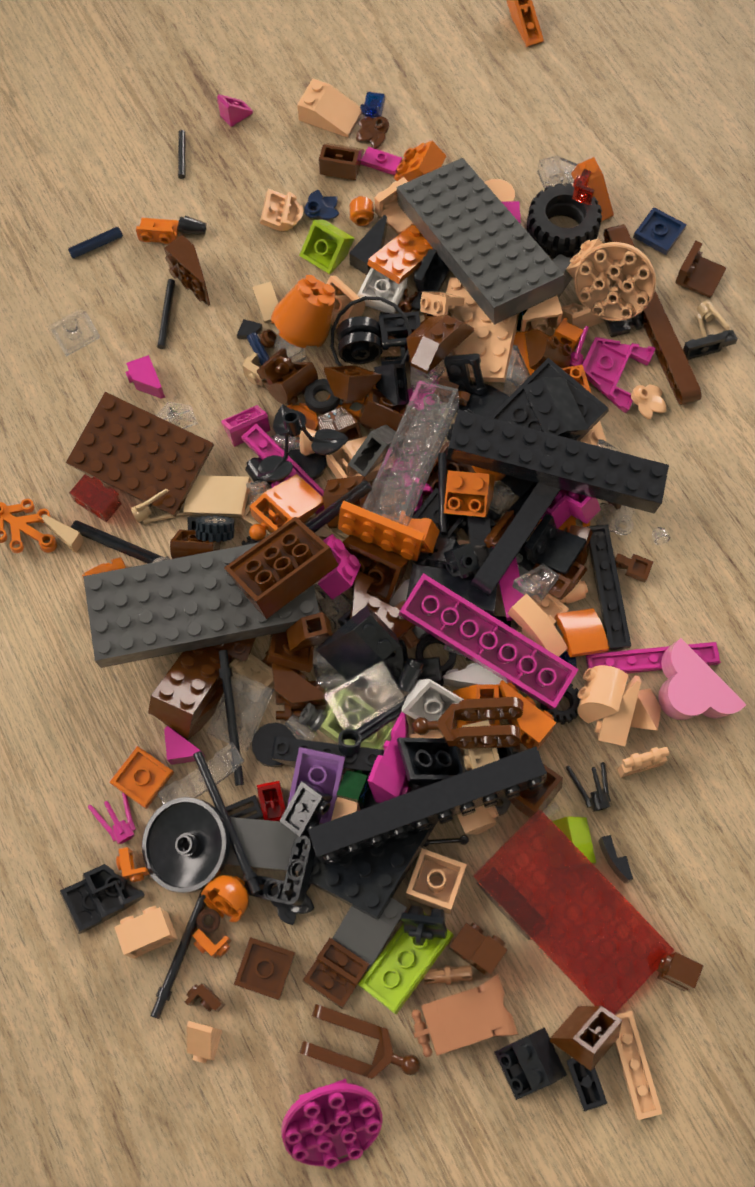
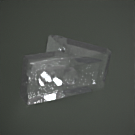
[512,564,559,602]

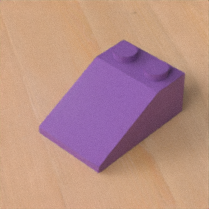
[287,747,345,823]

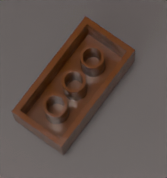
[148,646,232,732]

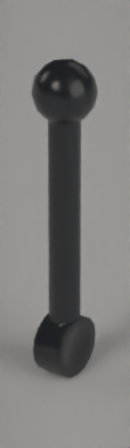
[423,835,469,847]

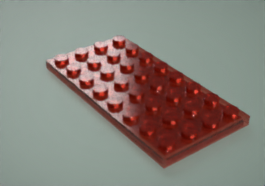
[472,809,674,1015]

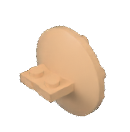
[574,242,656,321]

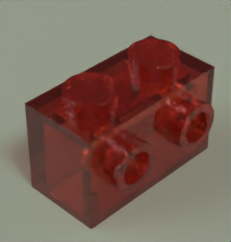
[69,474,122,523]

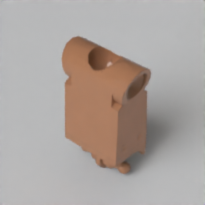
[411,974,519,1057]

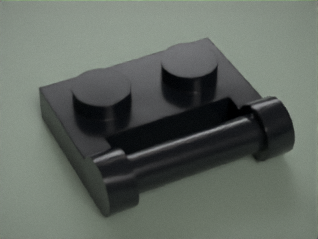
[379,311,420,350]
[444,354,488,395]

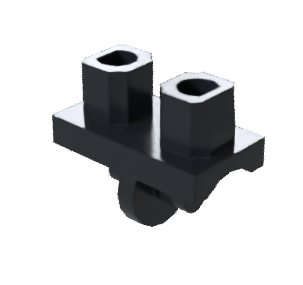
[401,905,447,946]

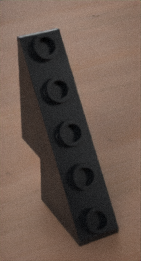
[271,737,384,775]

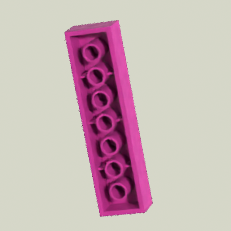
[398,573,579,709]

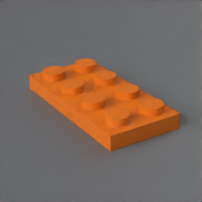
[367,224,433,284]
[338,501,425,561]

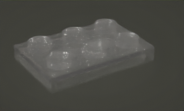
[206,671,274,751]

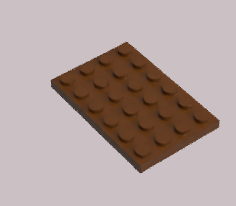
[66,392,214,517]

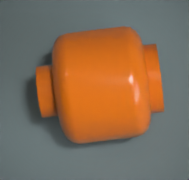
[349,196,374,226]

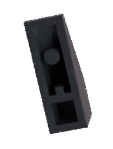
[349,215,387,275]

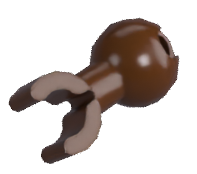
[397,288,417,313]

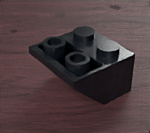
[494,1027,567,1100]

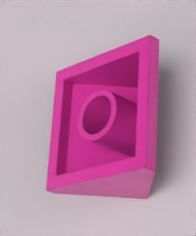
[221,405,271,447]

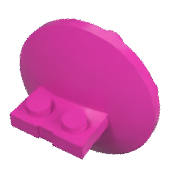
[281,1079,383,1169]

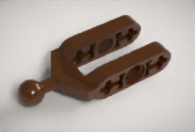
[413,697,524,749]
[299,1004,420,1079]

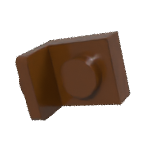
[185,983,225,1012]

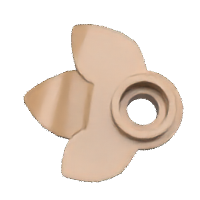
[631,384,667,419]

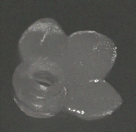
[596,503,634,536]

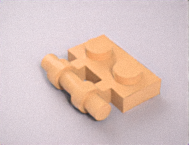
[617,747,669,778]

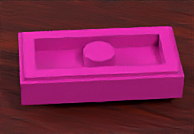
[361,147,402,176]

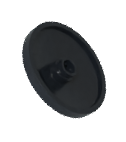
[142,797,230,892]

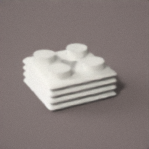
[357,268,407,314]

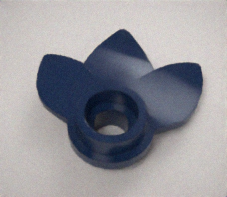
[304,190,339,220]

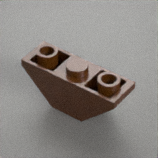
[272,663,328,709]

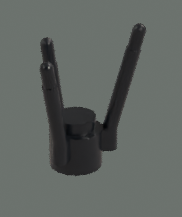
[566,762,611,812]

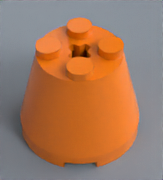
[271,275,335,348]

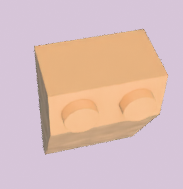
[297,79,363,138]

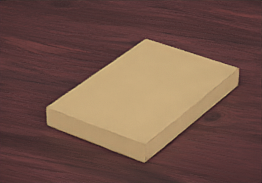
[183,475,251,517]

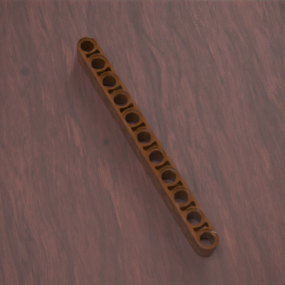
[604,224,702,405]

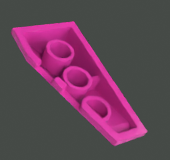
[368,712,410,803]

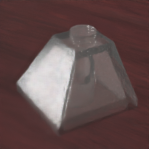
[503,345,531,397]

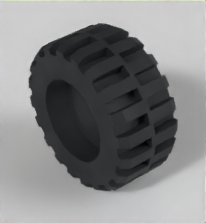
[526,183,602,259]

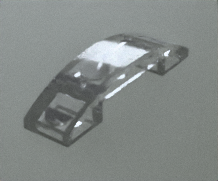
[158,742,245,804]

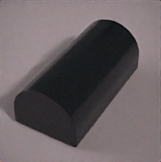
[566,1058,608,1112]

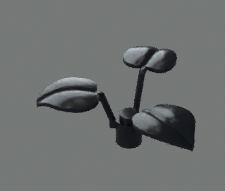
[257,404,348,482]

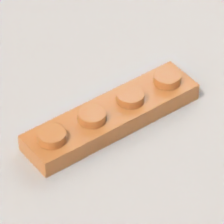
[615,1011,662,1120]

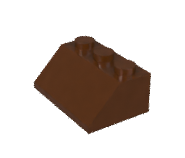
[342,535,409,604]

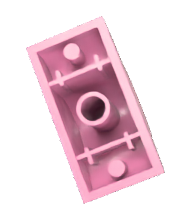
[658,638,746,720]

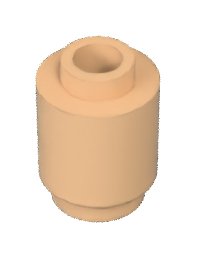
[557,580,588,605]

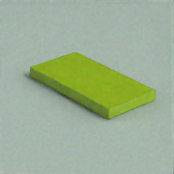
[358,913,454,1015]

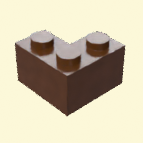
[449,922,508,978]

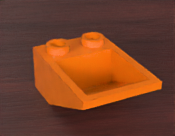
[249,474,324,541]

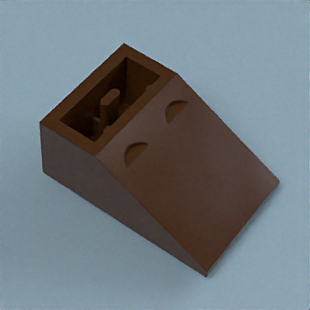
[164,234,211,306]

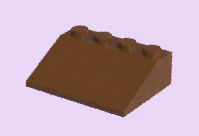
[224,516,339,619]

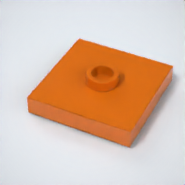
[109,746,174,809]

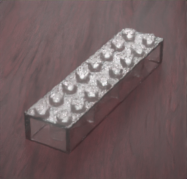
[362,380,459,527]

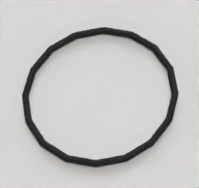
[330,296,412,366]

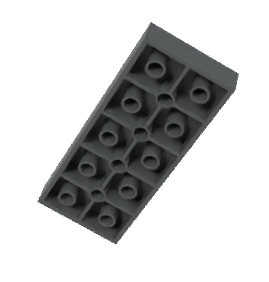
[396,158,564,325]
[83,542,319,668]

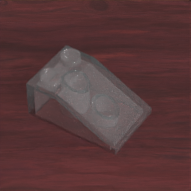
[323,661,405,730]

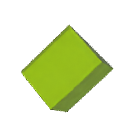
[541,816,596,871]

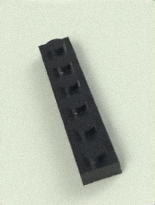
[587,524,632,650]

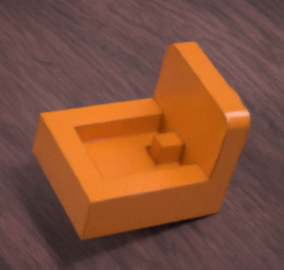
[116,847,150,882]
[192,929,232,958]

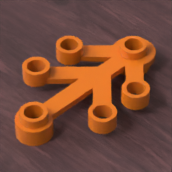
[0,499,57,553]

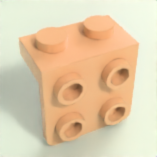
[374,177,414,234]

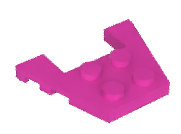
[583,337,656,413]

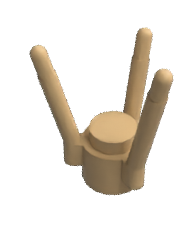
[695,301,731,337]
[131,489,185,525]

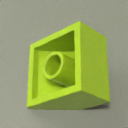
[299,220,355,274]

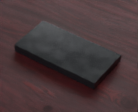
[406,564,498,615]

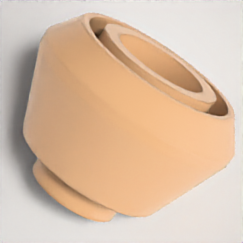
[300,428,316,456]

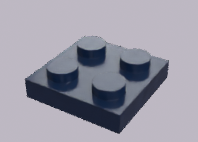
[633,207,687,255]

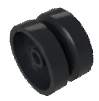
[337,316,383,365]

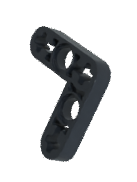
[244,835,316,906]

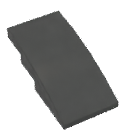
[226,817,307,871]

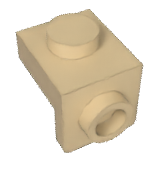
[242,352,267,388]

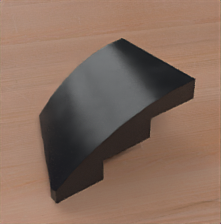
[60,864,145,934]

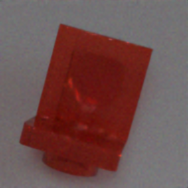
[572,169,594,205]

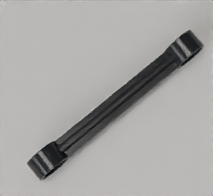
[338,678,444,756]

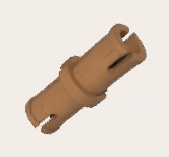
[424,965,473,985]

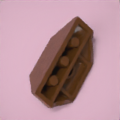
[406,315,474,374]

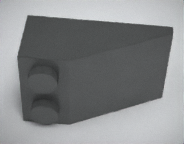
[332,898,407,971]

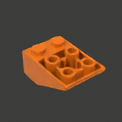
[499,680,556,749]

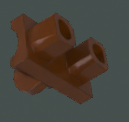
[257,348,294,385]

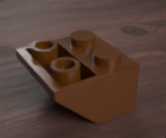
[319,143,364,181]
[550,1006,622,1071]

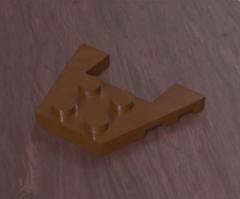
[350,571,416,640]

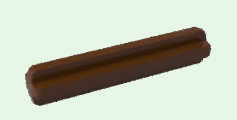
[484,510,516,548]

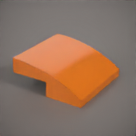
[554,608,609,658]

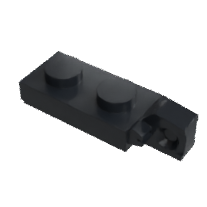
[683,330,738,360]

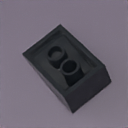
[316,605,400,680]
[397,737,467,787]

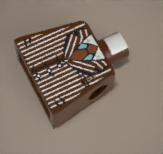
[317,407,363,441]

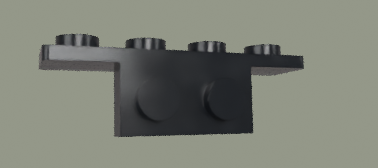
[411,249,450,311]

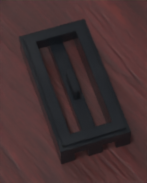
[226,795,263,819]

